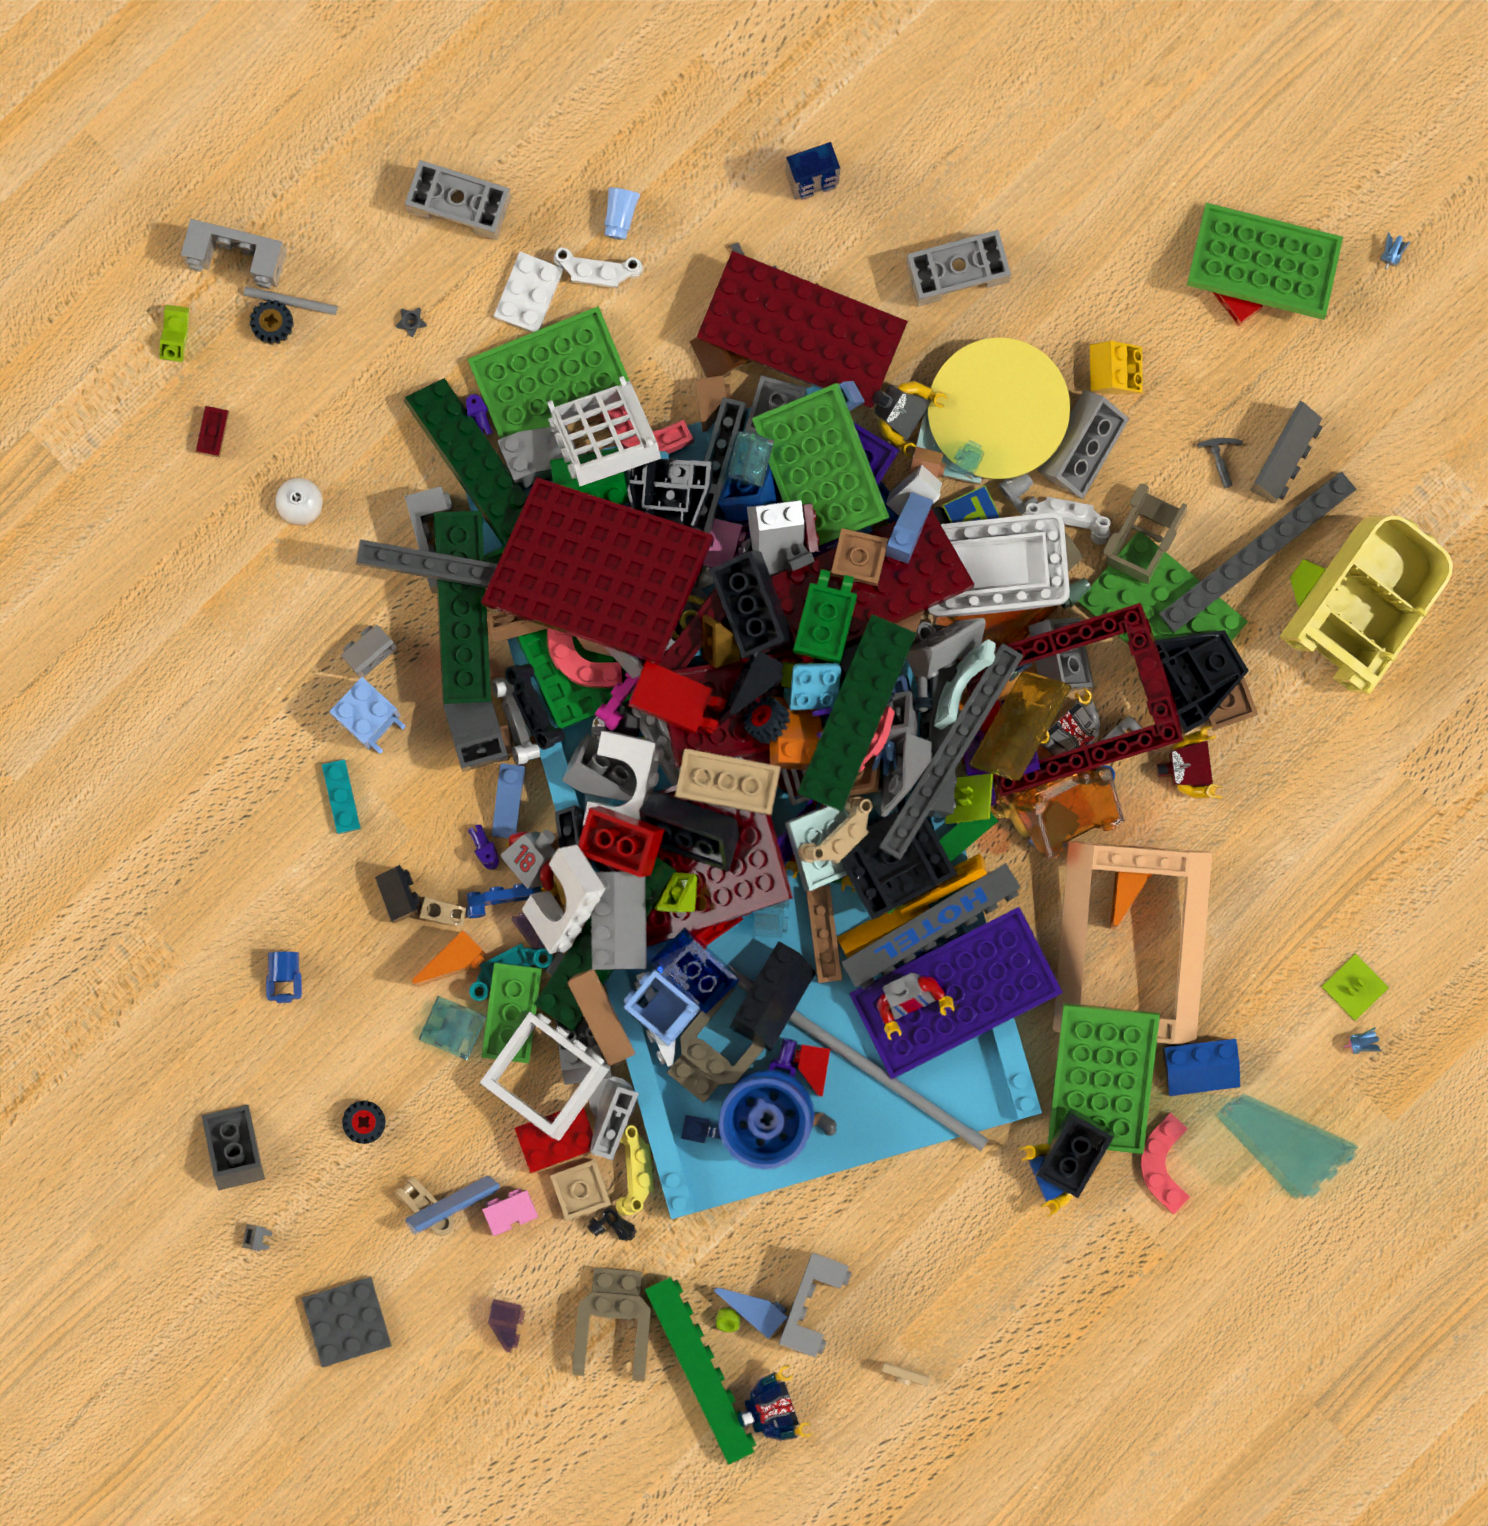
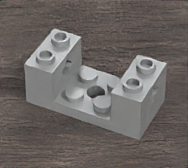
[405,160,511,241]
[181,219,287,289]
[906,230,1011,307]
[405,486,453,594]
[779,1252,852,1358]

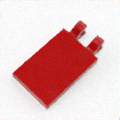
[628,660,727,734]

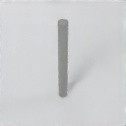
[244,287,338,315]

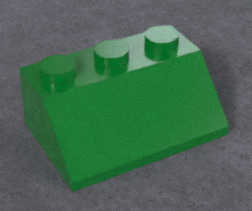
[550,448,630,504]

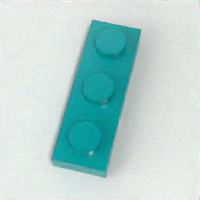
[322,759,361,835]

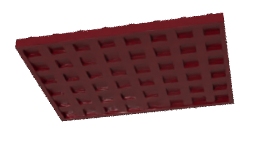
[481,477,714,665]

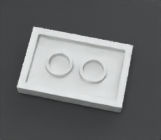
[494,252,564,333]

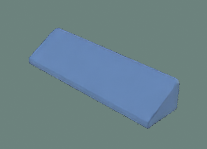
[405,1176,500,1235]

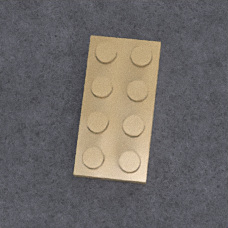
[675,749,781,815]

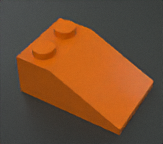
[770,697,823,770]
[1110,871,1152,929]
[411,930,486,987]

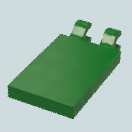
[793,569,857,664]

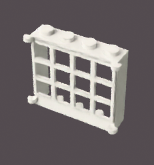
[547,376,661,486]

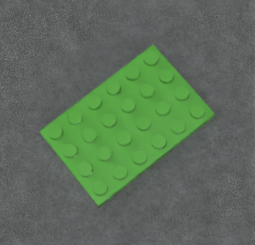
[1186,203,1343,320]
[467,306,629,439]
[752,383,889,546]
[1078,531,1248,645]
[1047,1003,1160,1154]

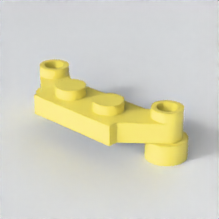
[616,1125,654,1216]

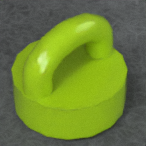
[716,1308,740,1333]

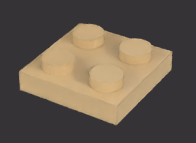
[550,1159,611,1221]

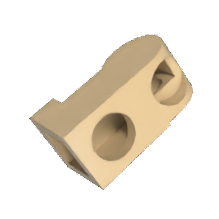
[419,897,466,927]

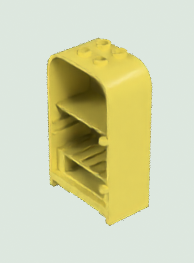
[1279,515,1453,694]

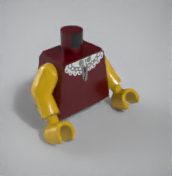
[1156,726,1223,799]

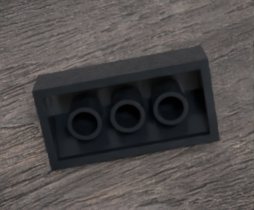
[709,551,794,659]
[639,791,739,872]
[729,941,816,1051]

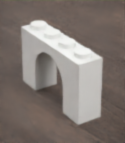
[583,731,664,825]
[522,845,605,954]

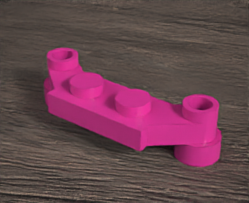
[595,663,656,731]

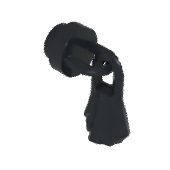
[587,1208,636,1241]

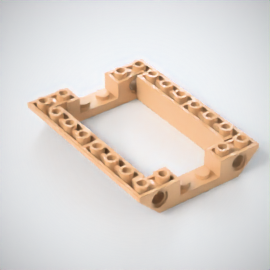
[1053,841,1212,1044]

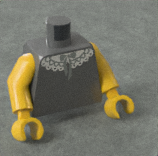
[873,381,948,457]

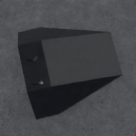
[625,459,713,529]
[1138,630,1249,734]

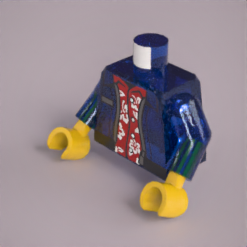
[738,1365,813,1441]

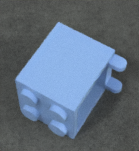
[329,677,406,754]
[624,970,700,1046]

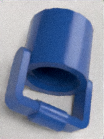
[266,952,302,1003]

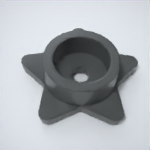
[396,308,427,337]

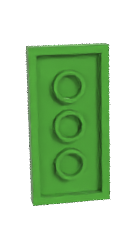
[481,962,542,1063]

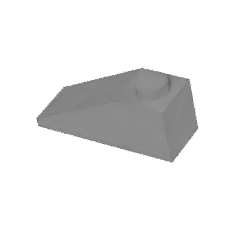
[590,1079,639,1160]

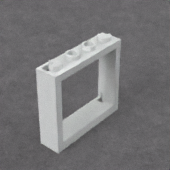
[480,1012,610,1141]

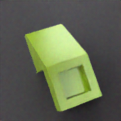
[159,305,189,362]

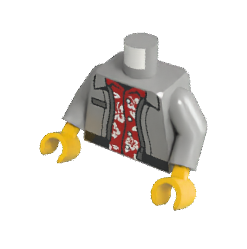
[1034,687,1101,755]

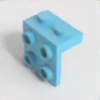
[783,663,841,710]

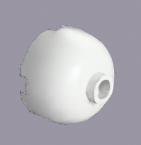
[275,478,323,525]

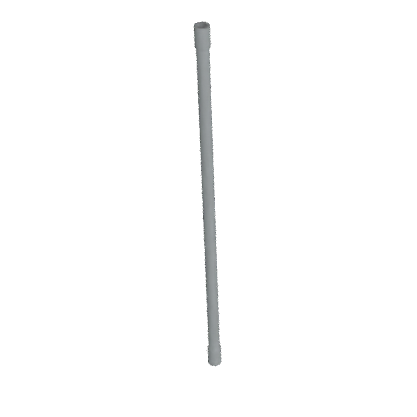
[671,939,988,1152]

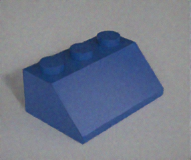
[1162,1039,1240,1096]

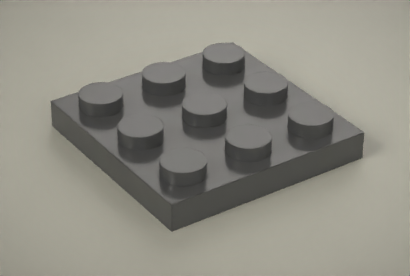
[302,1277,392,1367]

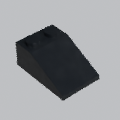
[717,651,784,726]
[1036,1107,1114,1198]

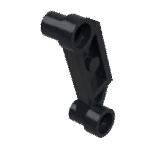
[505,663,565,750]

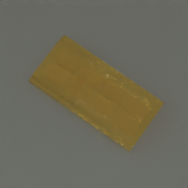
[969,671,1072,781]

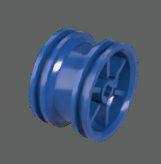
[718,1069,815,1170]

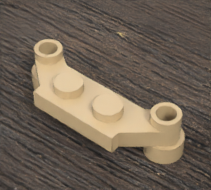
[798,796,872,864]

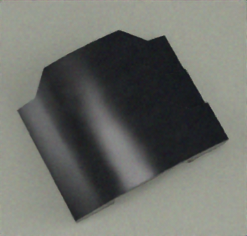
[840,812,957,921]

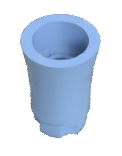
[604,187,641,240]

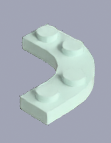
[934,639,996,730]

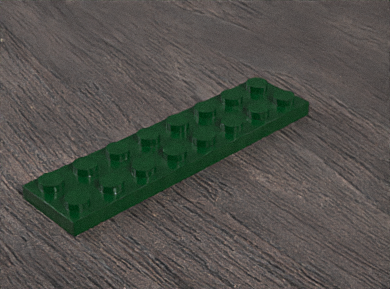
[404,378,527,548]
[433,511,491,704]
[797,614,916,812]
[534,856,677,1031]

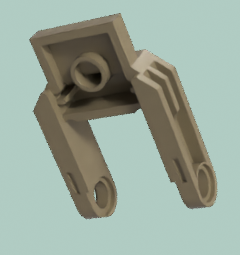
[667,982,765,1103]
[572,1268,651,1382]

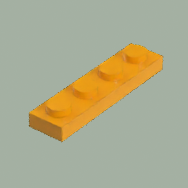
[899,853,987,917]

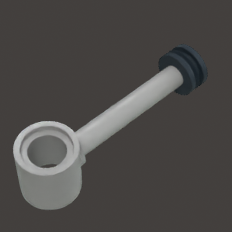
[911,622,936,712]

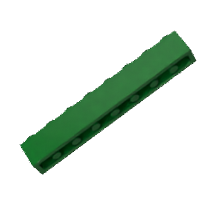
[645,1277,757,1465]

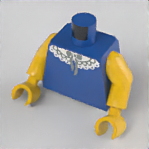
[1019,1143,1073,1217]

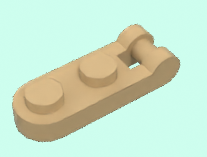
[394,1176,454,1236]

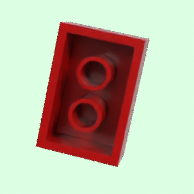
[578,805,664,878]
[514,1107,593,1174]

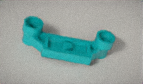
[469,943,553,1001]

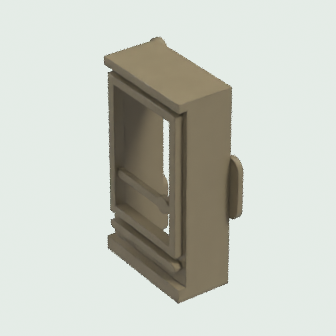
[1103,484,1187,584]

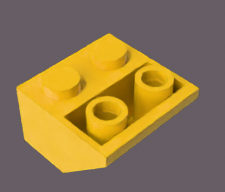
[1090,341,1143,394]

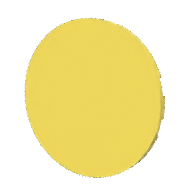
[928,338,1070,479]

